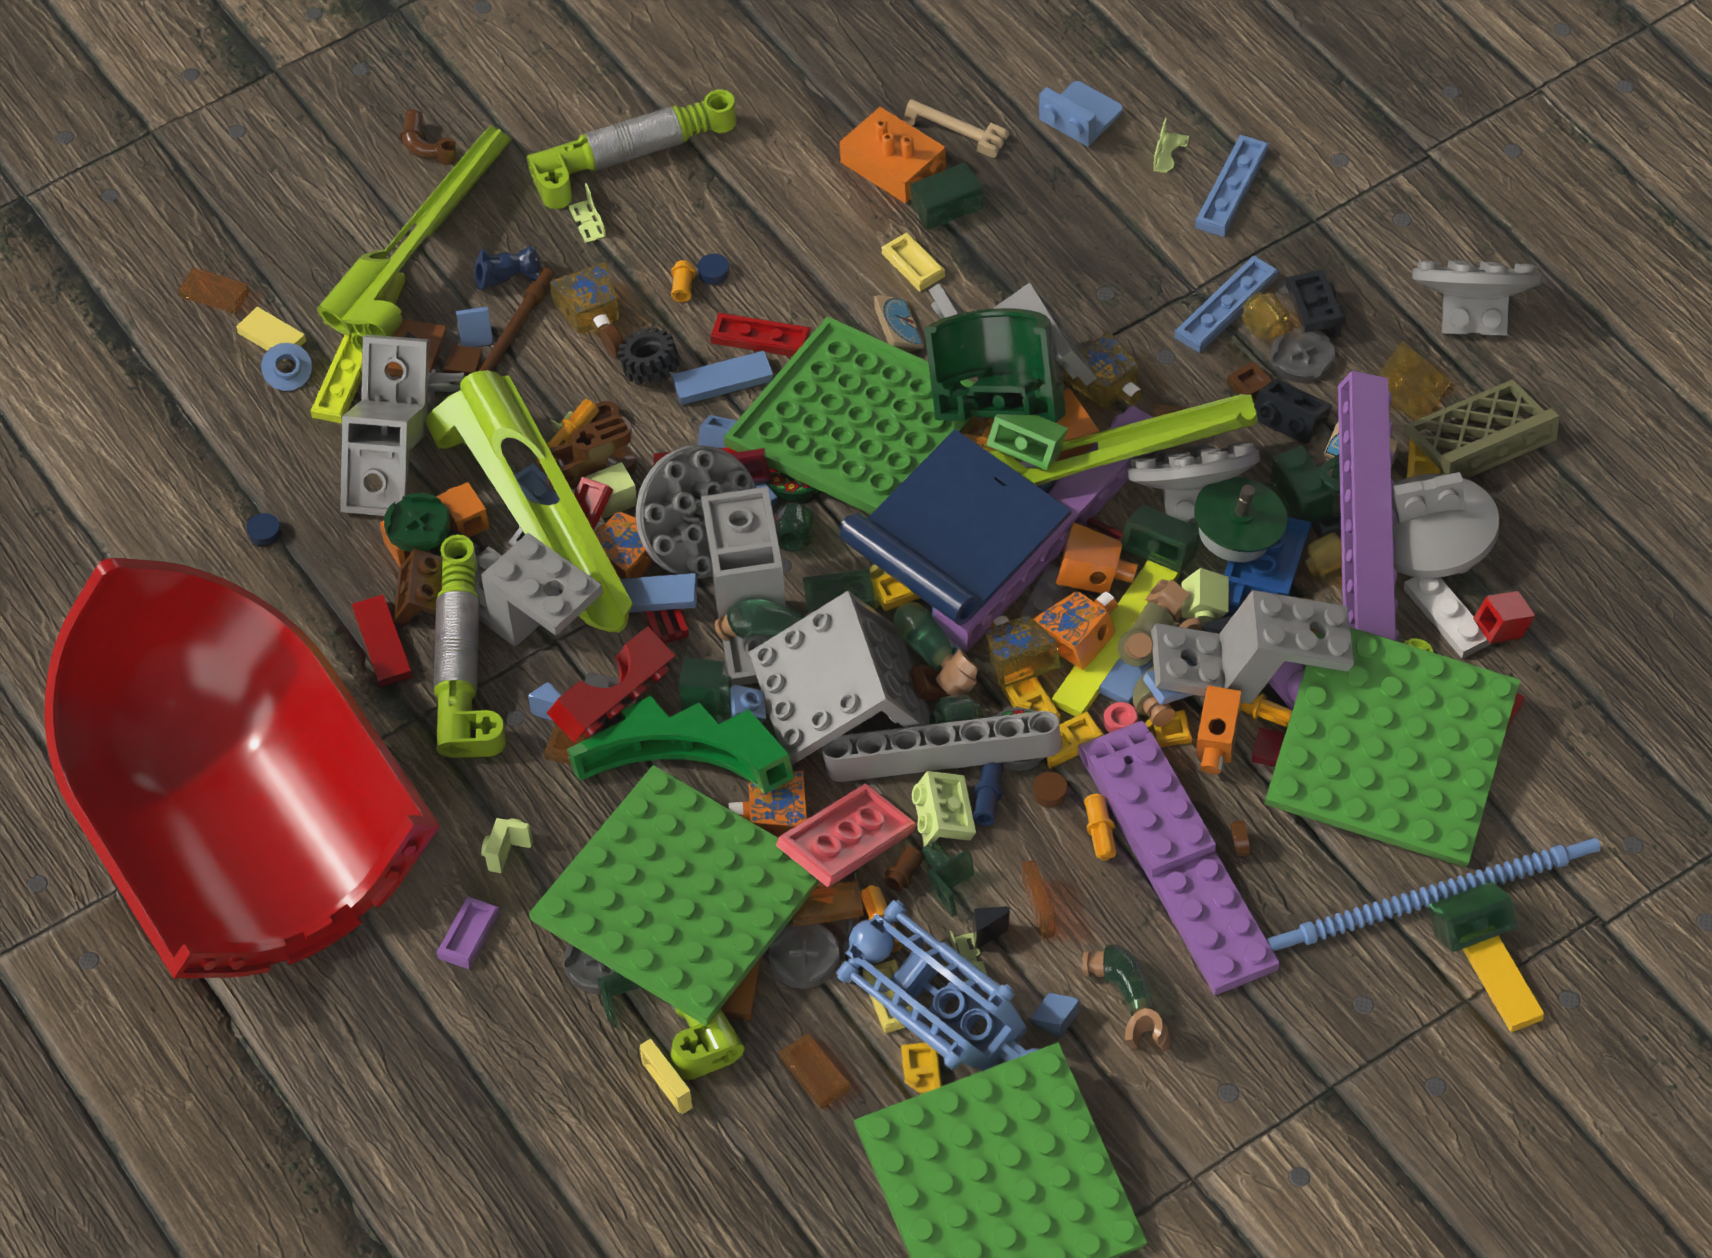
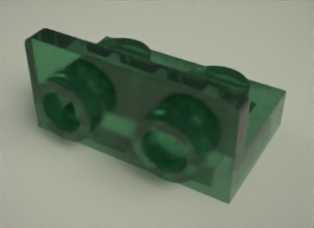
[803,569,875,613]

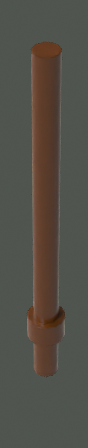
[479,268,555,371]

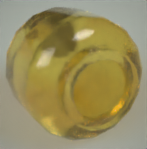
[1242,292,1289,340]
[1304,533,1342,582]

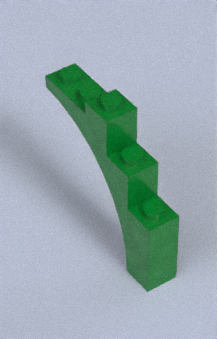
[567,696,795,794]

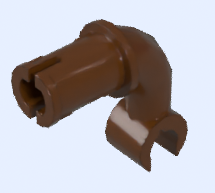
[400,109,456,165]

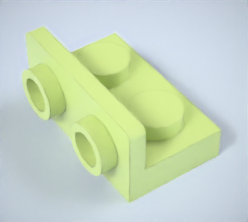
[912,771,976,847]

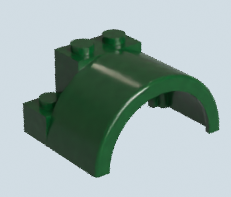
[924,308,1066,423]

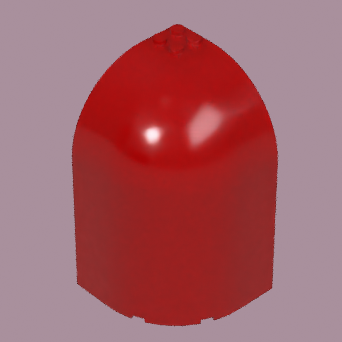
[44,558,440,979]

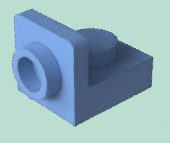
[730,685,766,723]

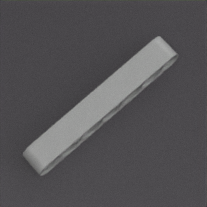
[822,711,1062,782]

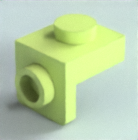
[481,818,533,874]

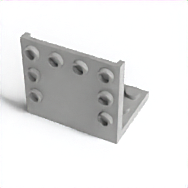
[749,591,934,765]

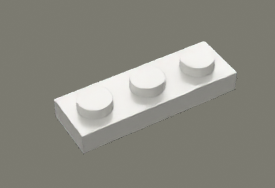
[1404,577,1490,659]

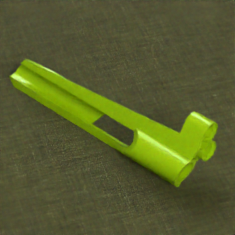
[317,125,512,354]
[425,370,633,633]
[989,394,1258,486]

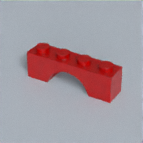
[547,626,675,743]

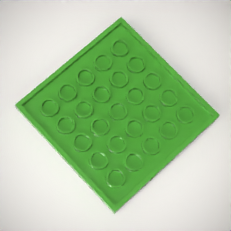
[724,316,977,514]
[1264,627,1520,868]
[530,765,820,1026]
[854,1043,1147,1258]

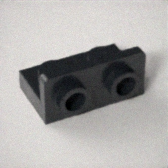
[1286,270,1346,338]
[1254,378,1332,444]

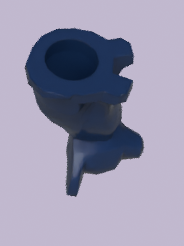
[474,246,541,290]

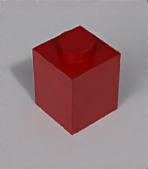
[1473,591,1536,643]

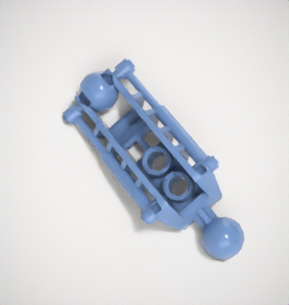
[836,900,1039,1071]

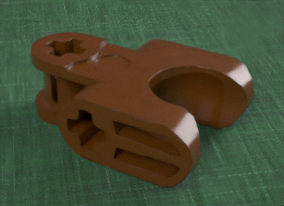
[537,415,636,493]

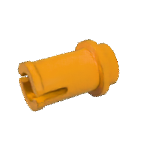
[671,260,696,302]

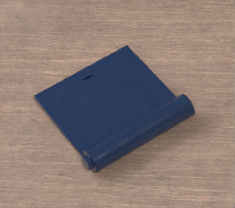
[840,429,1072,625]

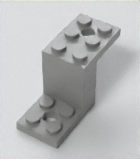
[929,282,1097,386]
[340,335,429,516]
[701,487,789,687]
[475,533,603,647]
[1151,590,1354,704]

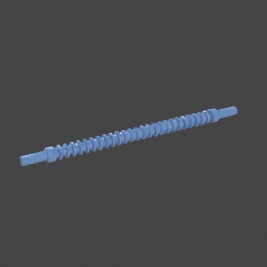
[1267,838,1601,951]

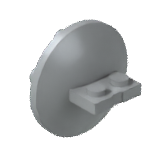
[1412,260,1542,335]
[1127,441,1260,529]
[636,445,756,578]
[1392,472,1500,579]

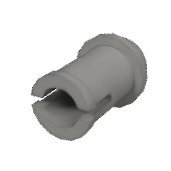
[428,369,464,395]

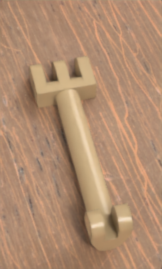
[904,99,1009,158]

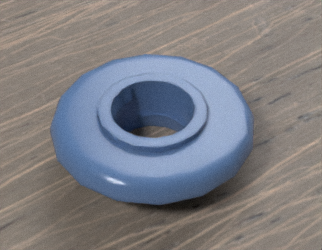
[261,343,312,391]

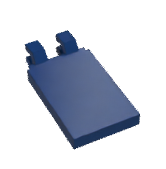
[1224,517,1311,616]

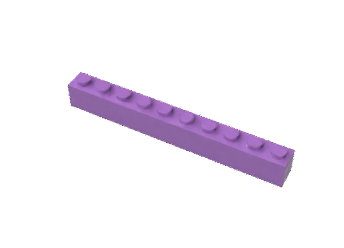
[1338,371,1399,642]
[934,405,1154,652]

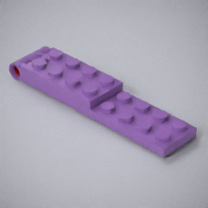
[1078,721,1279,996]

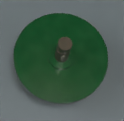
[1194,477,1288,562]

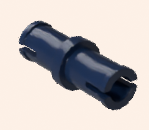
[973,762,1004,826]

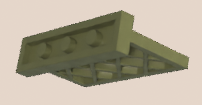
[1404,379,1559,479]

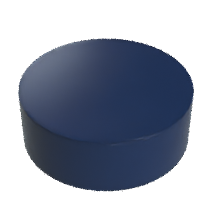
[697,254,729,285]
[246,513,281,546]

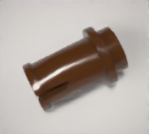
[885,846,924,891]

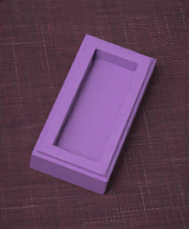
[437,896,500,970]

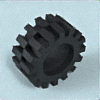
[618,328,680,385]

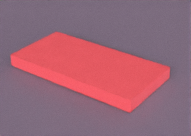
[776,783,917,887]

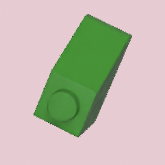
[986,414,1068,470]

